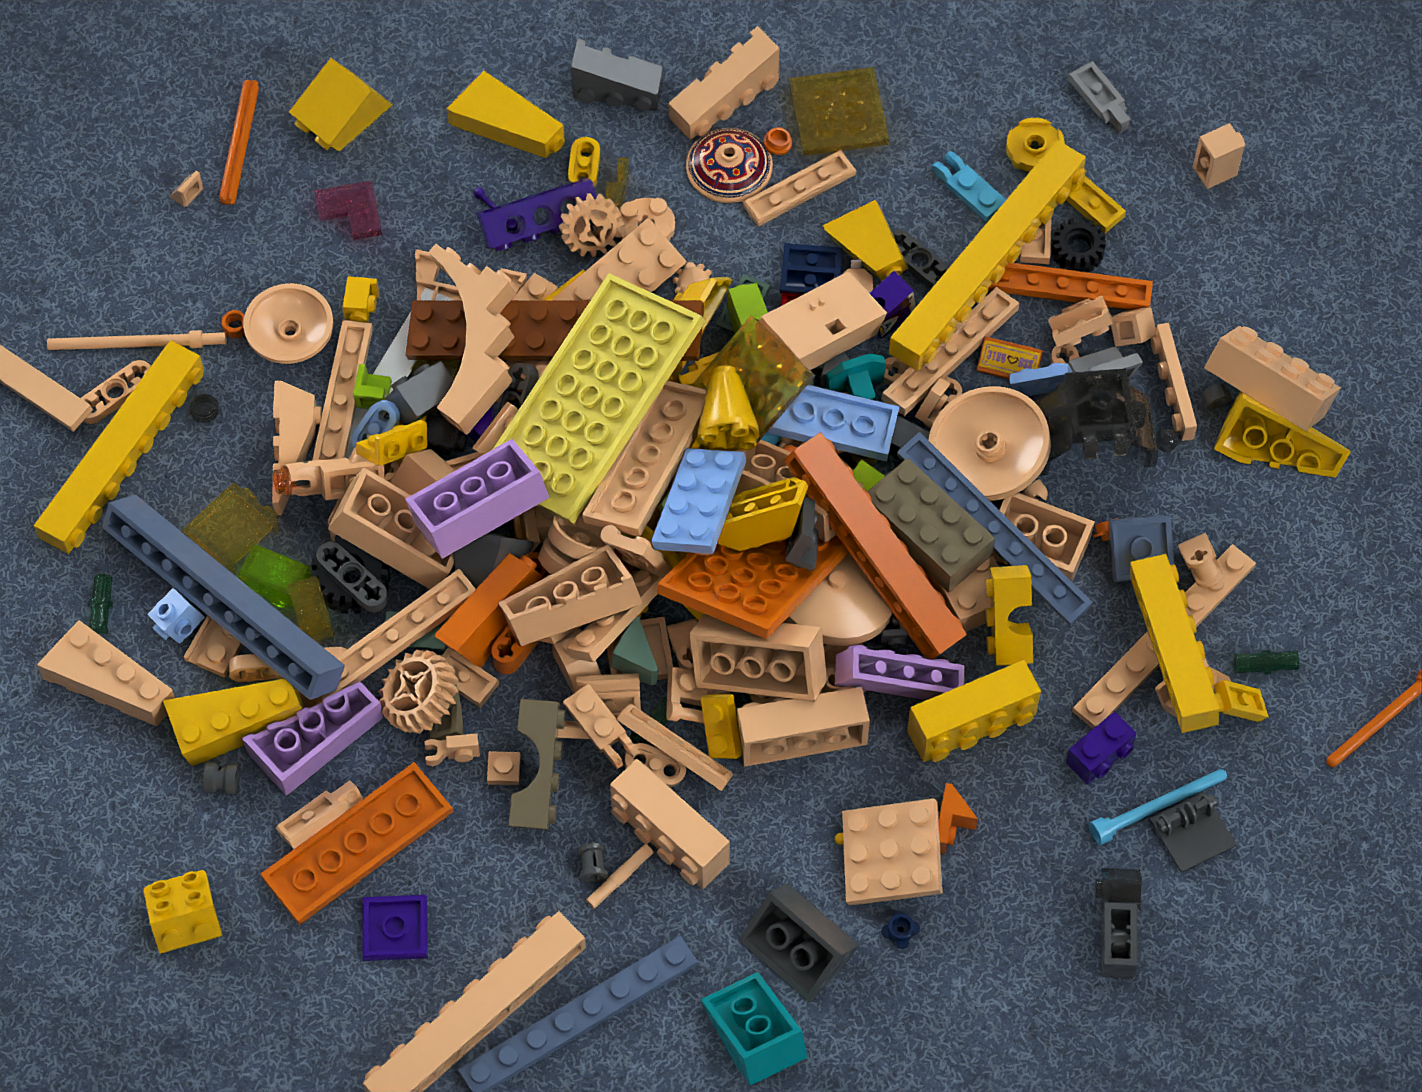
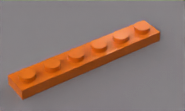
[988,262,1153,310]

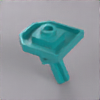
[825,353,886,400]

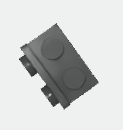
[785,496,818,571]

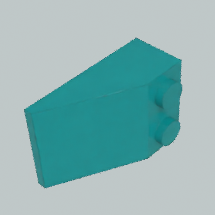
[701,972,808,1086]

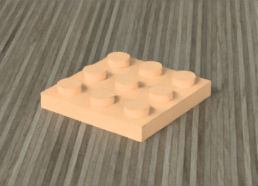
[842,798,942,905]

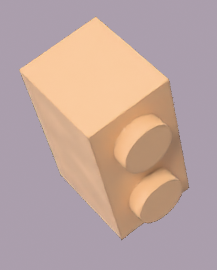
[1193,123,1245,189]

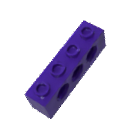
[476,178,597,251]

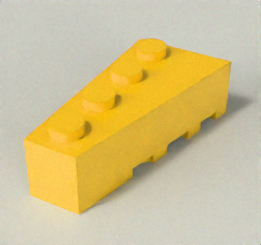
[163,679,305,766]

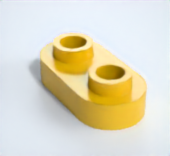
[568,137,600,187]

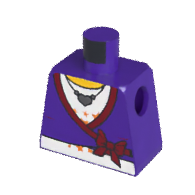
[869,271,916,339]

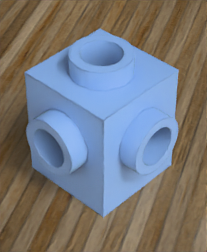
[148,587,205,644]

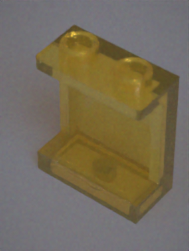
[181,482,280,574]

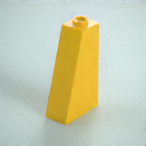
[447,71,565,158]

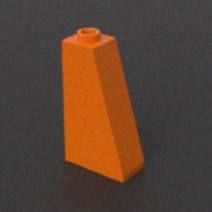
[434,553,544,668]

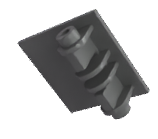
[1149,792,1237,873]

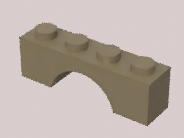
[509,699,565,831]

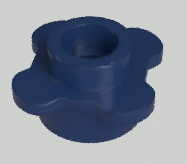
[881,911,920,949]

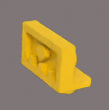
[356,420,427,466]

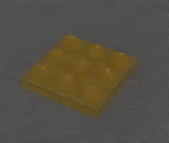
[789,67,889,156]
[693,316,816,443]

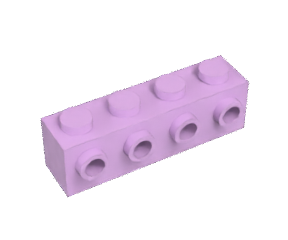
[835,645,964,700]

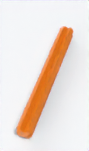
[219,79,259,205]

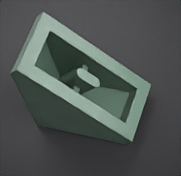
[611,616,658,685]

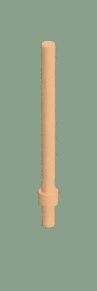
[47,330,227,350]

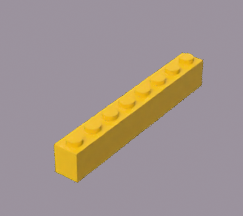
[33,340,204,554]

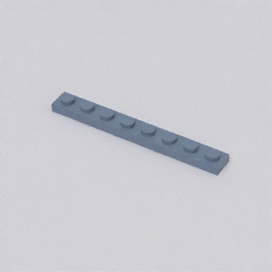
[897,432,1093,626]
[458,936,698,1092]

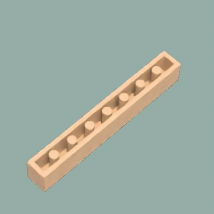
[363,911,586,1092]

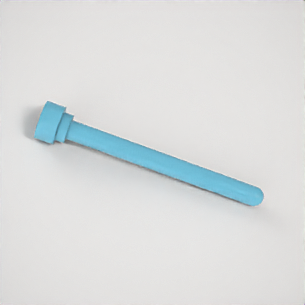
[1088,769,1227,846]

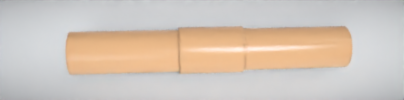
[586,844,654,909]

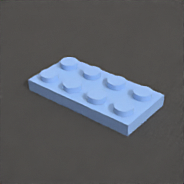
[768,379,900,461]
[651,448,747,554]

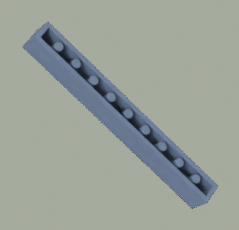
[102,495,345,700]

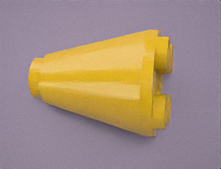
[698,365,759,451]

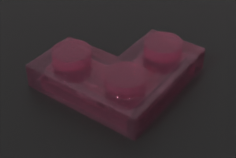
[314,180,382,240]

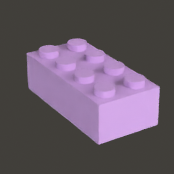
[405,439,550,559]

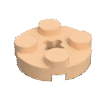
[618,198,675,240]

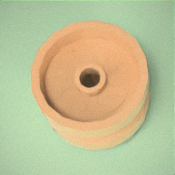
[538,514,615,574]

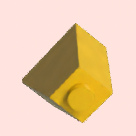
[823,200,908,281]

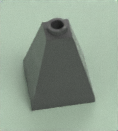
[453,532,534,589]

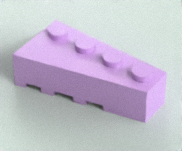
[242,681,383,796]

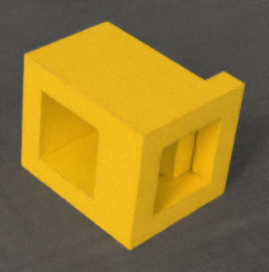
[343,276,379,323]

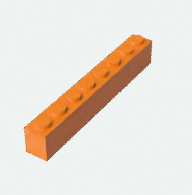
[783,432,967,660]

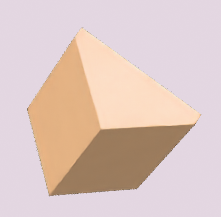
[390,449,456,496]

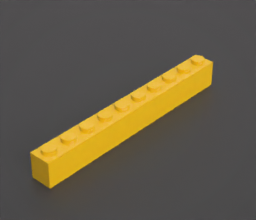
[889,140,1086,371]

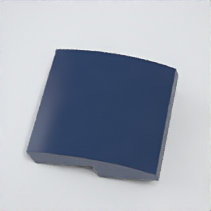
[780,243,843,295]

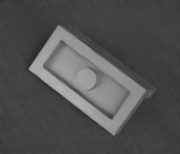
[1068,347,1143,393]

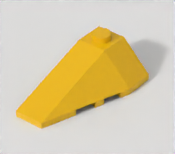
[1214,391,1351,478]

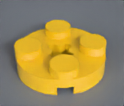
[1006,118,1065,172]

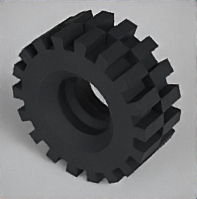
[311,535,390,614]

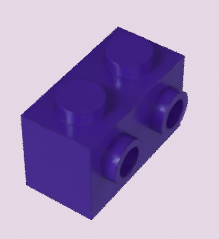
[1066,711,1137,785]

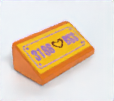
[977,337,1043,379]

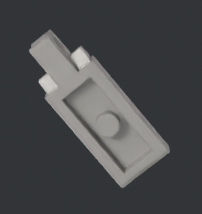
[1068,62,1130,134]

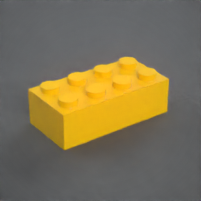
[907,660,1041,763]

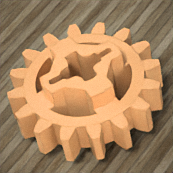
[559,193,624,257]

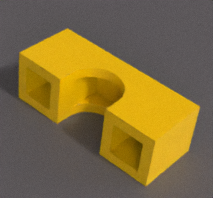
[985,565,1033,666]

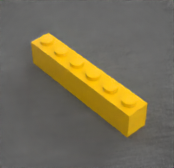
[1130,554,1223,733]

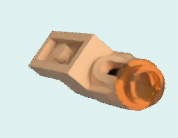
[273,457,385,500]

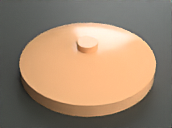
[928,386,1051,501]
[784,553,893,646]

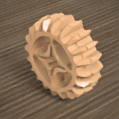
[378,649,459,734]

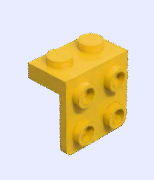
[143,870,222,954]

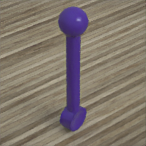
[473,187,518,231]

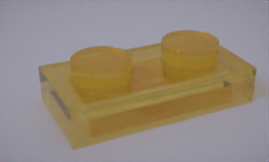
[287,576,335,641]

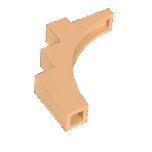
[428,244,516,435]

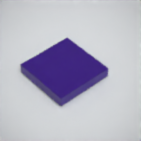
[362,895,428,961]

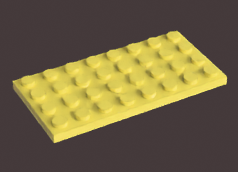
[492,273,706,525]

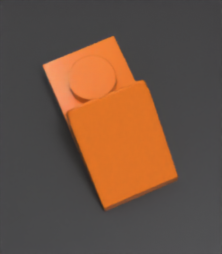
[939,783,978,854]

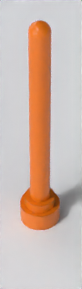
[1326,669,1422,768]

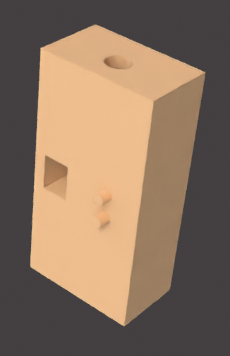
[752,271,887,381]

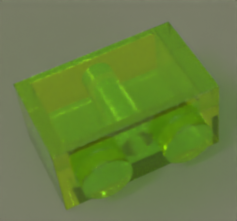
[237,544,312,609]

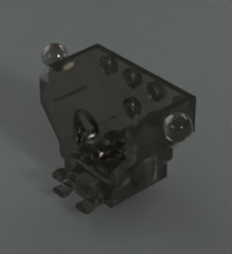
[1035,368,1178,476]

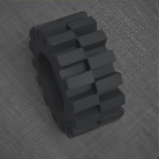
[1051,218,1106,272]

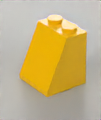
[289,58,392,151]

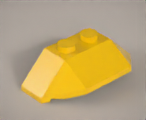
[671,277,732,381]
[717,477,808,551]

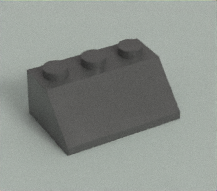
[738,883,859,1002]

